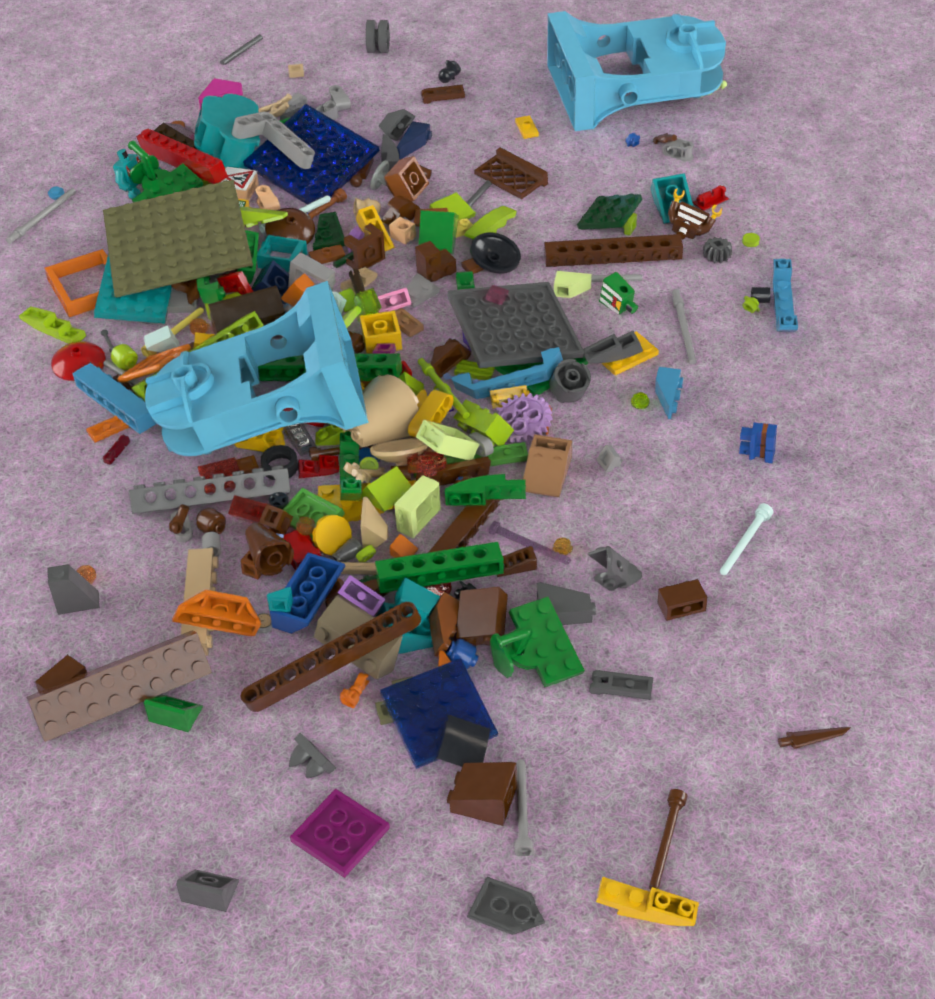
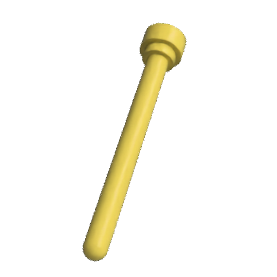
[141,307,204,357]

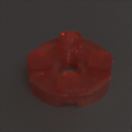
[407,451,447,476]

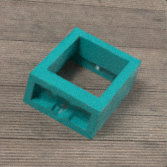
[257,235,308,273]

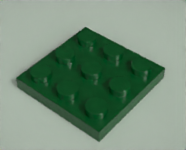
[577,193,643,230]

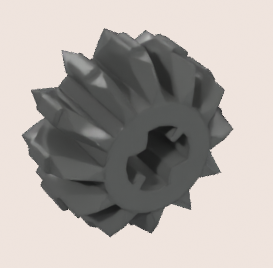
[703,237,732,264]

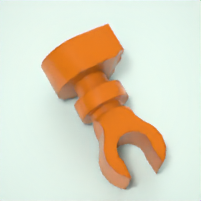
[340,672,370,708]

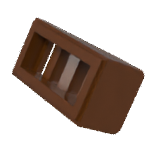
[497,546,537,577]

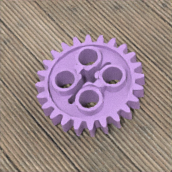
[493,393,553,445]

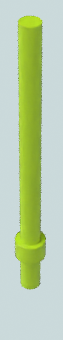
[417,358,470,419]

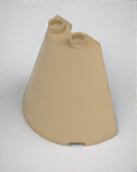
[339,375,419,447]

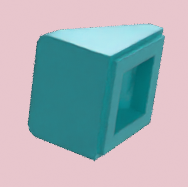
[267,587,293,612]

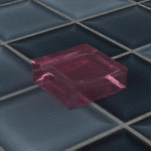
[486,285,509,305]

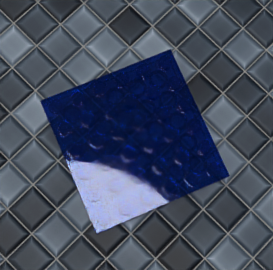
[243,104,380,209]

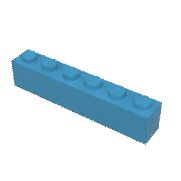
[72,363,157,434]

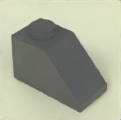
[379,109,415,141]

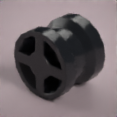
[269,492,289,510]

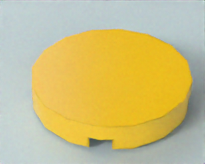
[313,515,352,555]

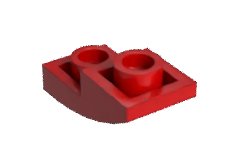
[298,455,340,478]

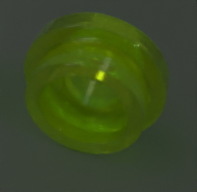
[631,392,650,409]

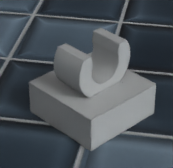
[596,445,623,472]

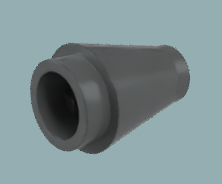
[332,538,363,562]

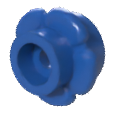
[625,133,640,147]

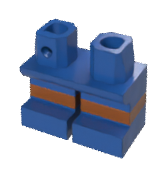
[739,422,777,464]

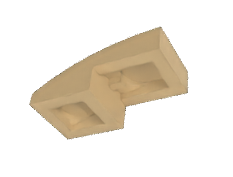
[340,267,378,294]

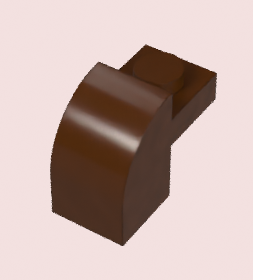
[381,195,420,226]

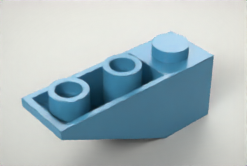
[655,367,684,419]

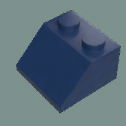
[251,260,289,304]

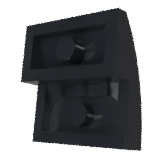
[436,714,490,767]

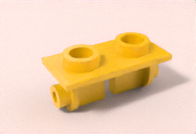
[490,385,529,409]

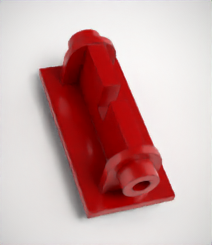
[693,185,729,211]

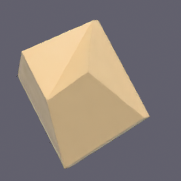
[360,497,389,549]

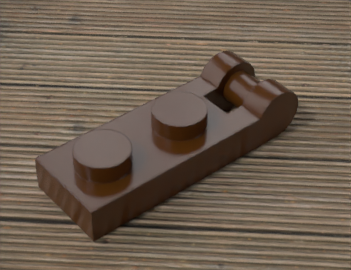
[421,84,465,104]

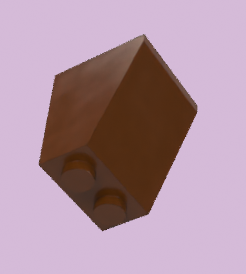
[447,762,517,826]

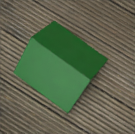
[144,695,203,733]

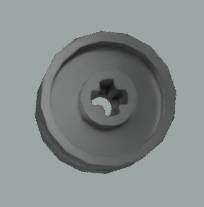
[365,20,390,53]

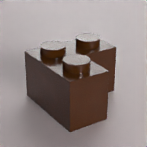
[415,241,457,282]

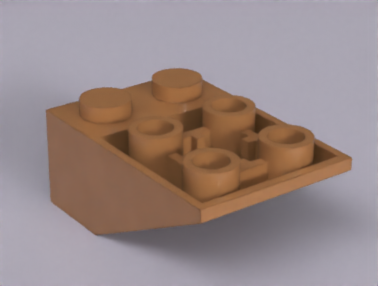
[523,434,572,497]

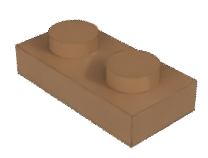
[395,308,424,337]

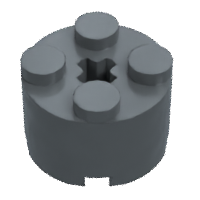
[549,359,591,403]

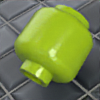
[110,344,138,371]

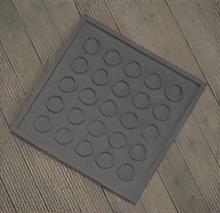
[447,282,584,368]

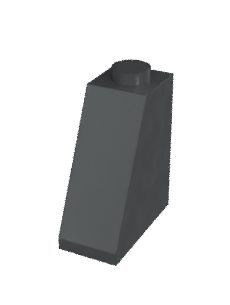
[47,564,100,615]
[536,582,596,625]

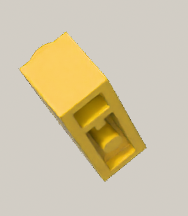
[355,205,395,251]

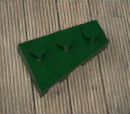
[313,211,345,251]

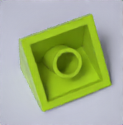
[361,466,412,512]

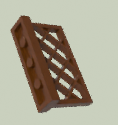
[474,147,548,199]

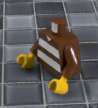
[668,188,722,240]

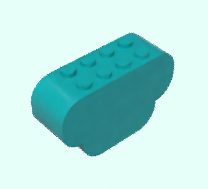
[194,94,260,169]

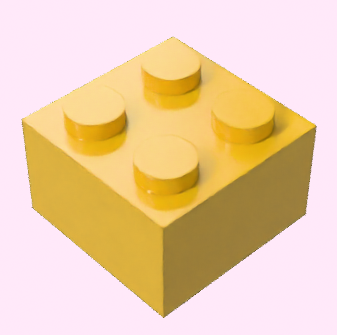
[359,310,402,354]

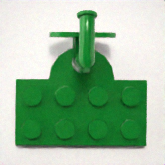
[128,140,204,203]
[490,597,585,688]

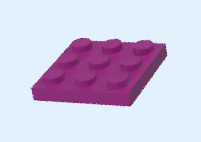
[290,788,390,878]

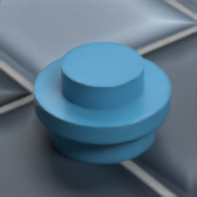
[48,186,64,200]

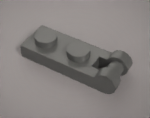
[589,670,653,700]

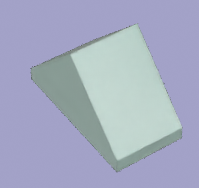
[144,325,180,352]

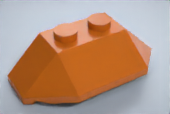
[172,590,261,636]

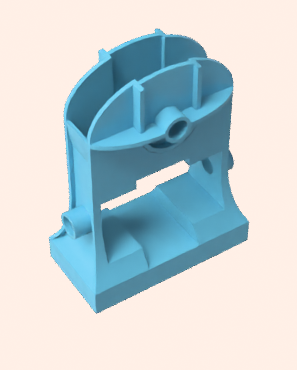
[547,11,726,131]
[145,281,369,456]

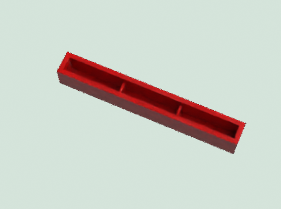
[136,129,228,184]

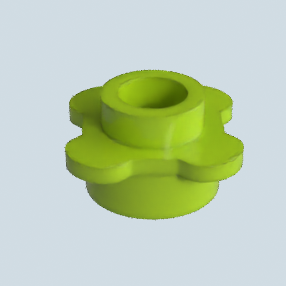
[742,296,760,313]

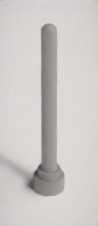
[514,759,534,856]

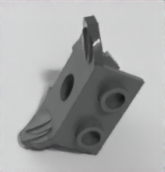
[588,546,642,591]

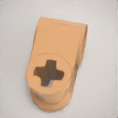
[255,185,280,210]

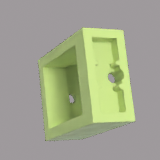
[416,420,479,460]
[394,475,441,539]

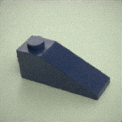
[397,121,432,160]

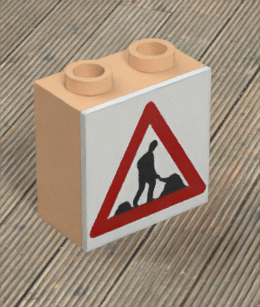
[221,167,259,200]

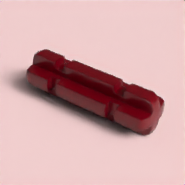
[102,434,130,465]

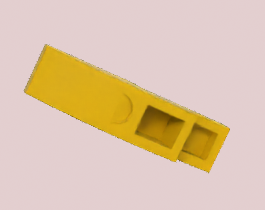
[596,877,699,926]

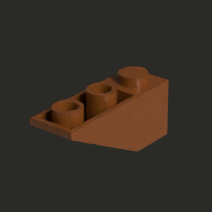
[429,592,459,657]

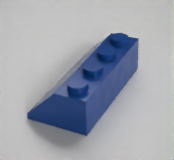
[270,553,345,634]

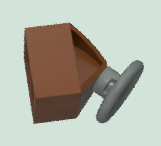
[370,156,429,201]

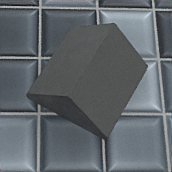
[176,869,239,912]

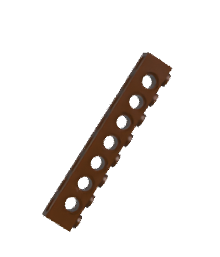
[544,234,683,267]

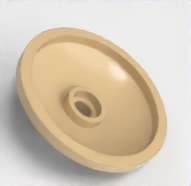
[370,438,428,466]

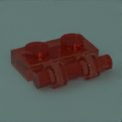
[197,457,240,493]

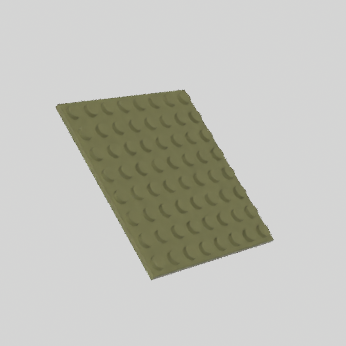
[103,180,253,298]

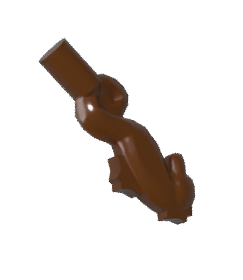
[653,133,677,144]

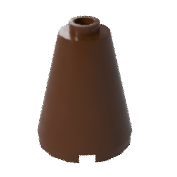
[245,523,294,576]

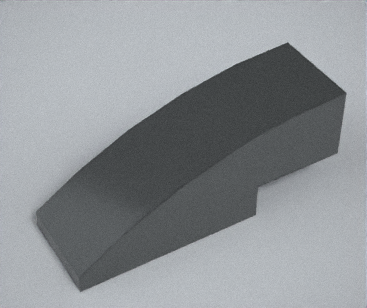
[381,134,399,172]
[583,331,643,364]

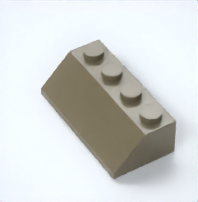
[314,595,403,680]

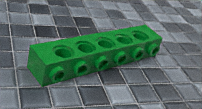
[375,542,504,593]

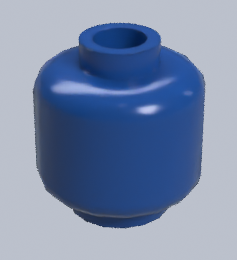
[446,639,479,671]

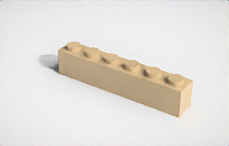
[181,548,219,656]

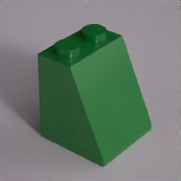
[419,210,459,255]

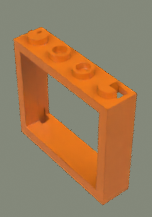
[44,249,108,318]

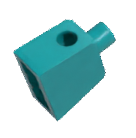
[394,578,440,627]

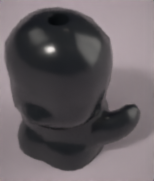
[438,60,461,83]

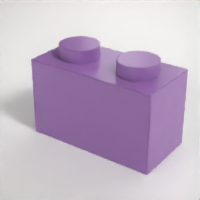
[338,575,386,617]

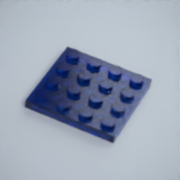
[380,658,498,769]

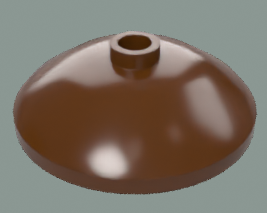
[265,208,315,244]

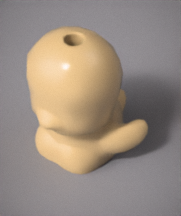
[353,198,381,217]

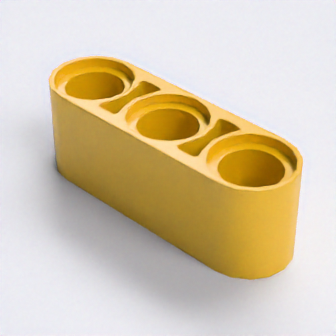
[408,390,453,438]

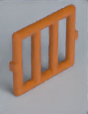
[117,344,191,383]

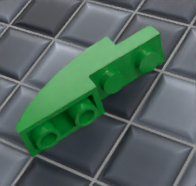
[445,474,526,506]

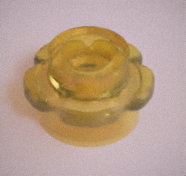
[553,537,573,556]

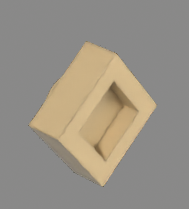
[288,63,304,78]

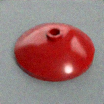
[51,341,106,381]

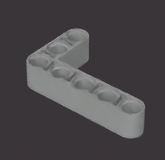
[232,112,315,169]

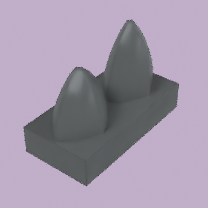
[289,733,336,778]

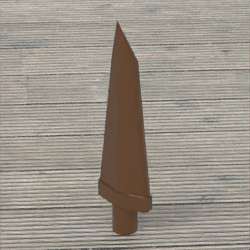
[778,727,851,749]

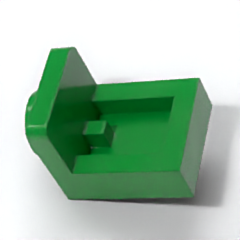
[456,271,475,290]

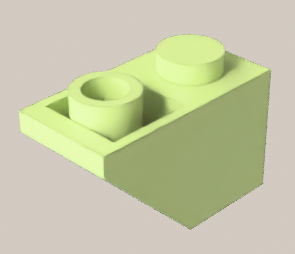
[554,271,592,298]

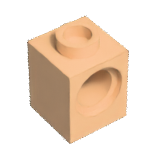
[389,217,416,244]

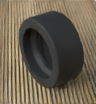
[261,445,298,480]

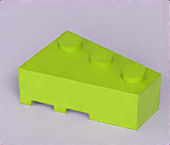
[453,399,514,447]

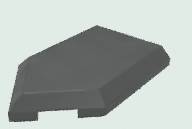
[467,876,545,935]

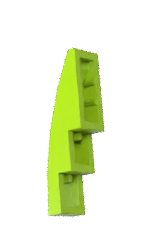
[464,206,517,240]
[19,306,86,344]

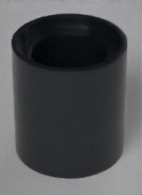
[751,287,770,303]

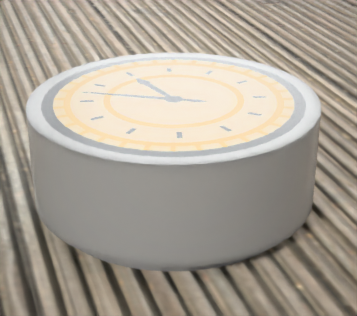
[257,613,273,633]

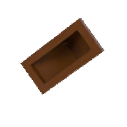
[431,341,467,378]

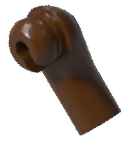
[169,504,190,534]

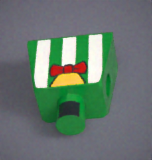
[599,272,638,315]

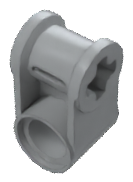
[329,85,351,111]
[309,101,338,127]
[662,138,694,161]

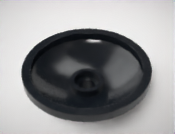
[470,232,521,274]

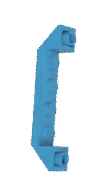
[773,258,798,332]
[451,347,563,399]

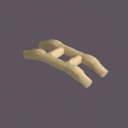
[259,94,292,117]

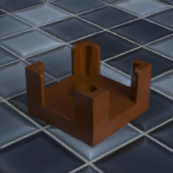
[344,223,386,270]

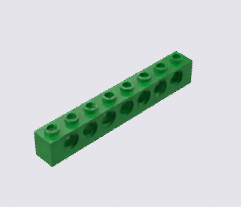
[258,353,402,381]

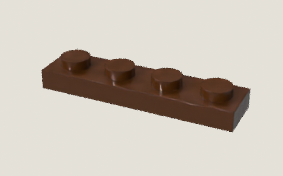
[415,456,491,486]

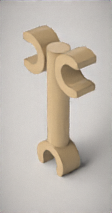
[343,462,387,483]

